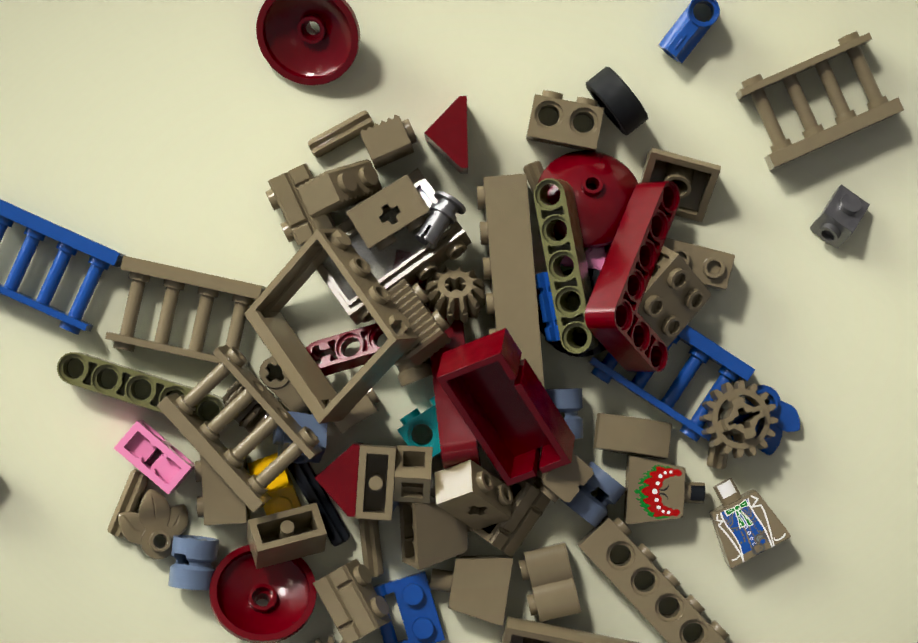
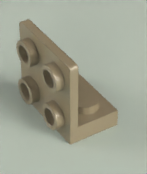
[637,246,711,347]

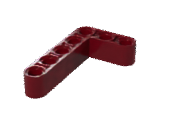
[585,181,680,372]
[431,312,481,469]

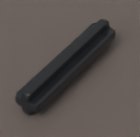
[288,462,351,546]

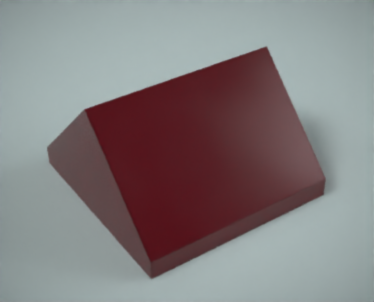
[424,96,468,174]
[315,442,363,517]

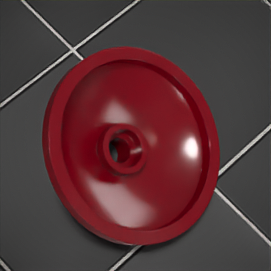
[256,0,360,85]
[538,150,638,248]
[209,544,317,643]

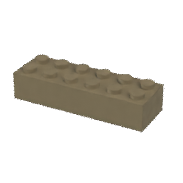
[476,174,545,388]

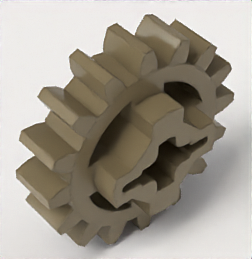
[699,380,778,459]

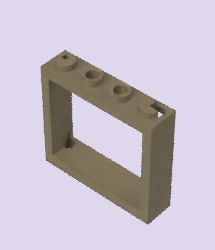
[244,228,418,424]

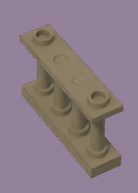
[736,31,904,170]
[105,256,265,367]
[156,345,323,512]

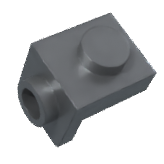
[810,184,870,248]

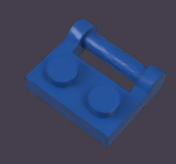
[373,571,445,643]

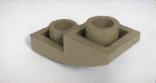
[593,413,672,459]

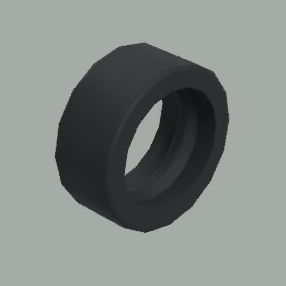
[586,67,648,135]

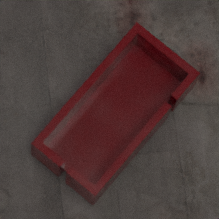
[436,328,575,486]

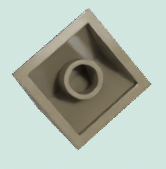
[640,148,721,222]

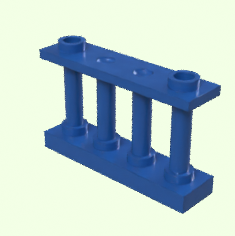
[0,199,125,335]
[588,325,755,442]

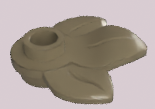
[118,489,189,559]

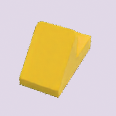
[248,452,302,515]

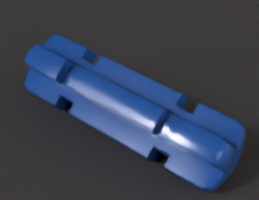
[535,272,560,342]

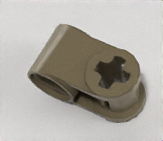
[259,356,310,413]

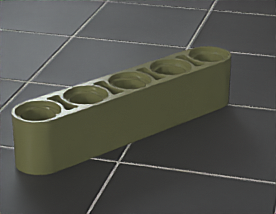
[534,178,599,354]
[57,352,225,422]

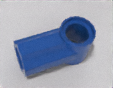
[658,0,720,64]

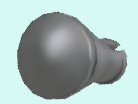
[415,191,466,249]

